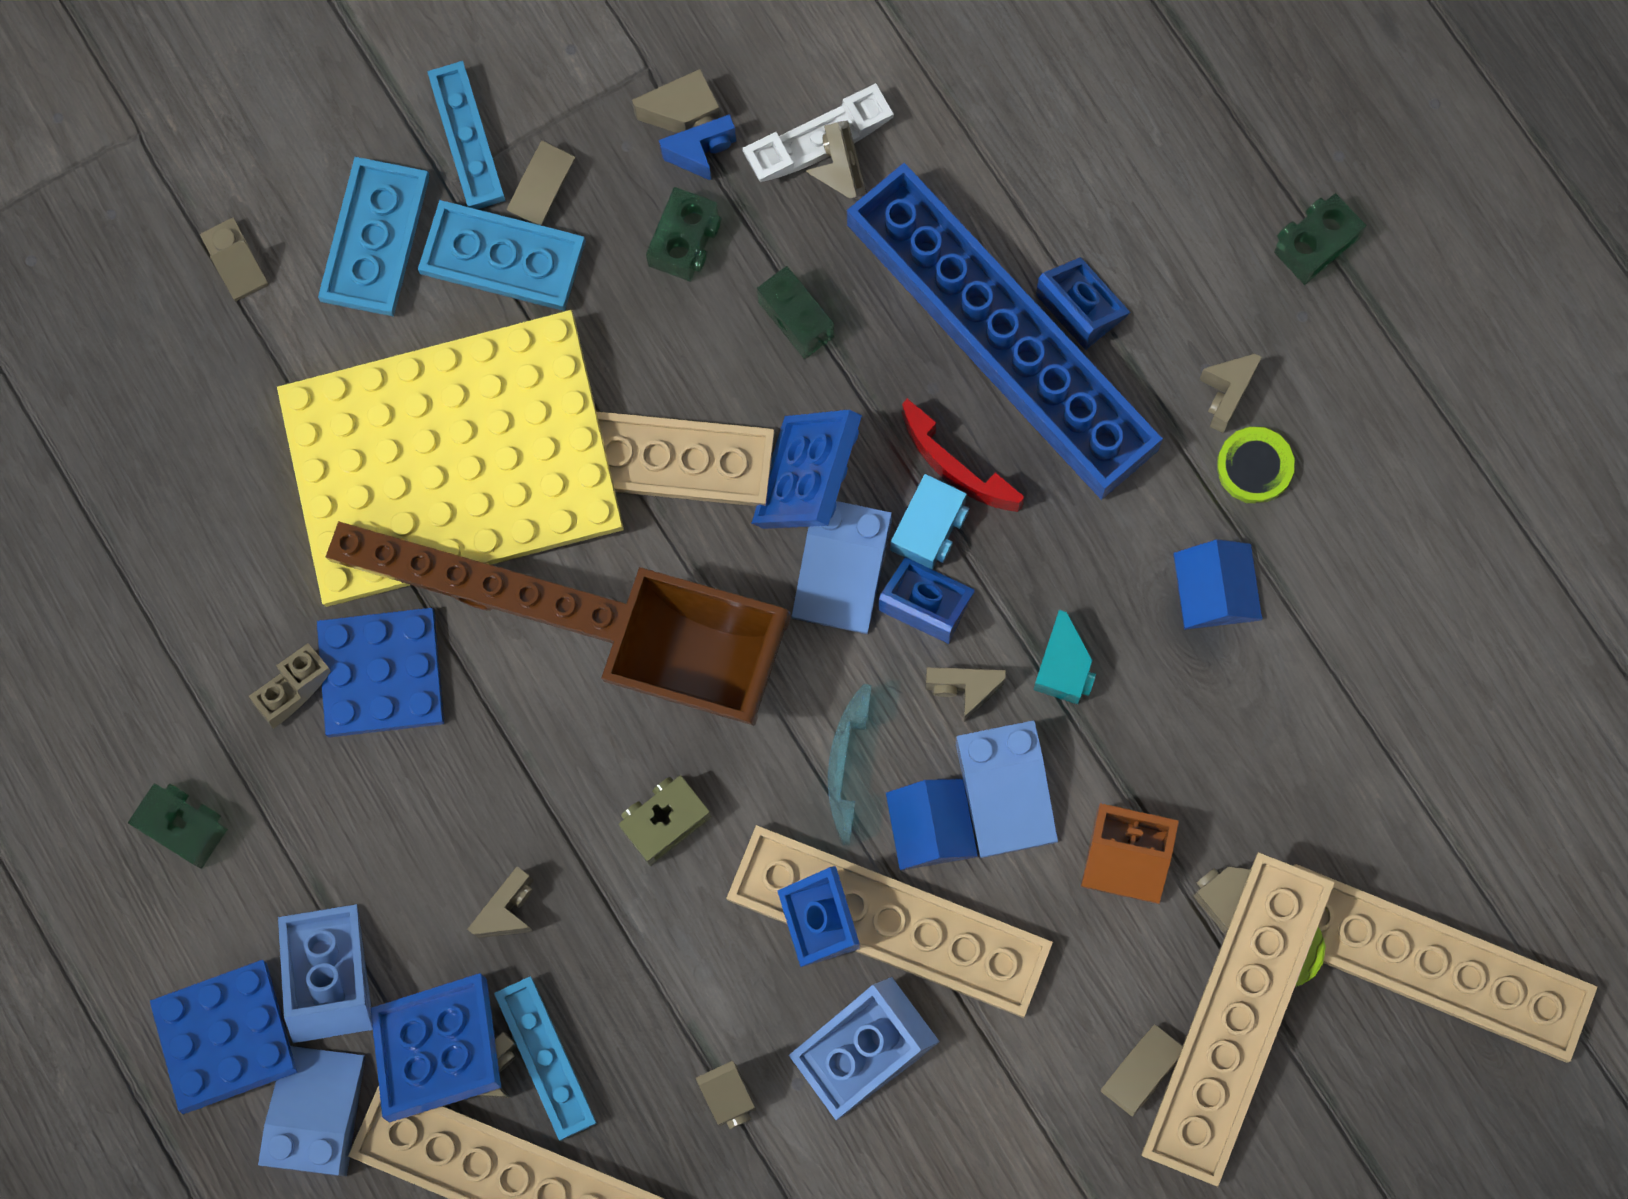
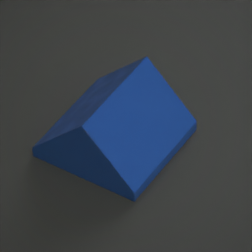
[1036,257,1130,350]
[1173,539,1262,630]
[879,557,975,644]
[886,779,978,871]
[777,866,860,967]

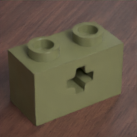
[618,775,712,866]

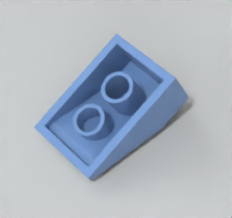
[792,501,892,634]
[956,720,1058,858]
[278,904,373,1043]
[789,977,940,1120]
[258,1046,365,1177]

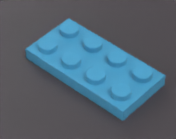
[318,157,430,317]
[418,200,586,311]

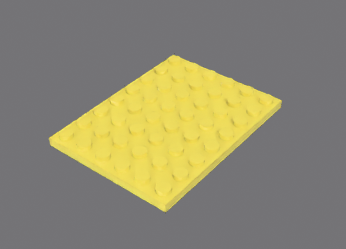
[277,310,624,607]

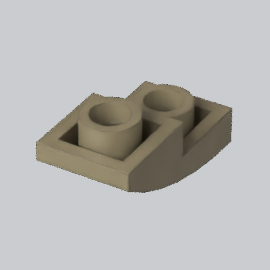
[507,140,576,226]
[249,643,331,729]
[1101,1024,1183,1117]

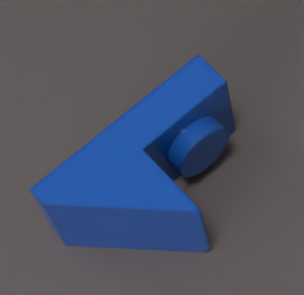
[659,114,736,180]

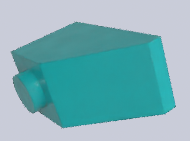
[1033,610,1096,705]

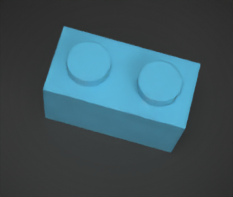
[890,474,970,570]

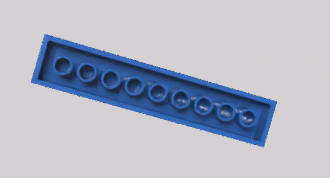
[847,162,1163,500]

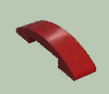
[902,398,1025,512]

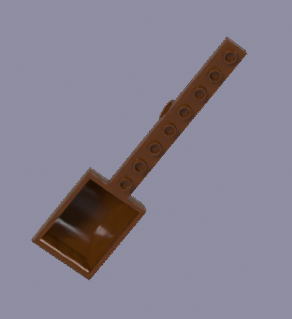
[325,521,791,726]

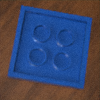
[751,410,862,529]
[317,608,444,738]
[150,960,298,1114]
[371,973,501,1123]

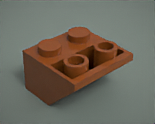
[1081,803,1179,904]

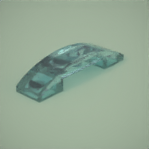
[828,684,872,846]

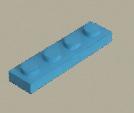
[427,61,506,209]
[494,976,597,1141]

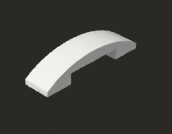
[743,83,894,182]

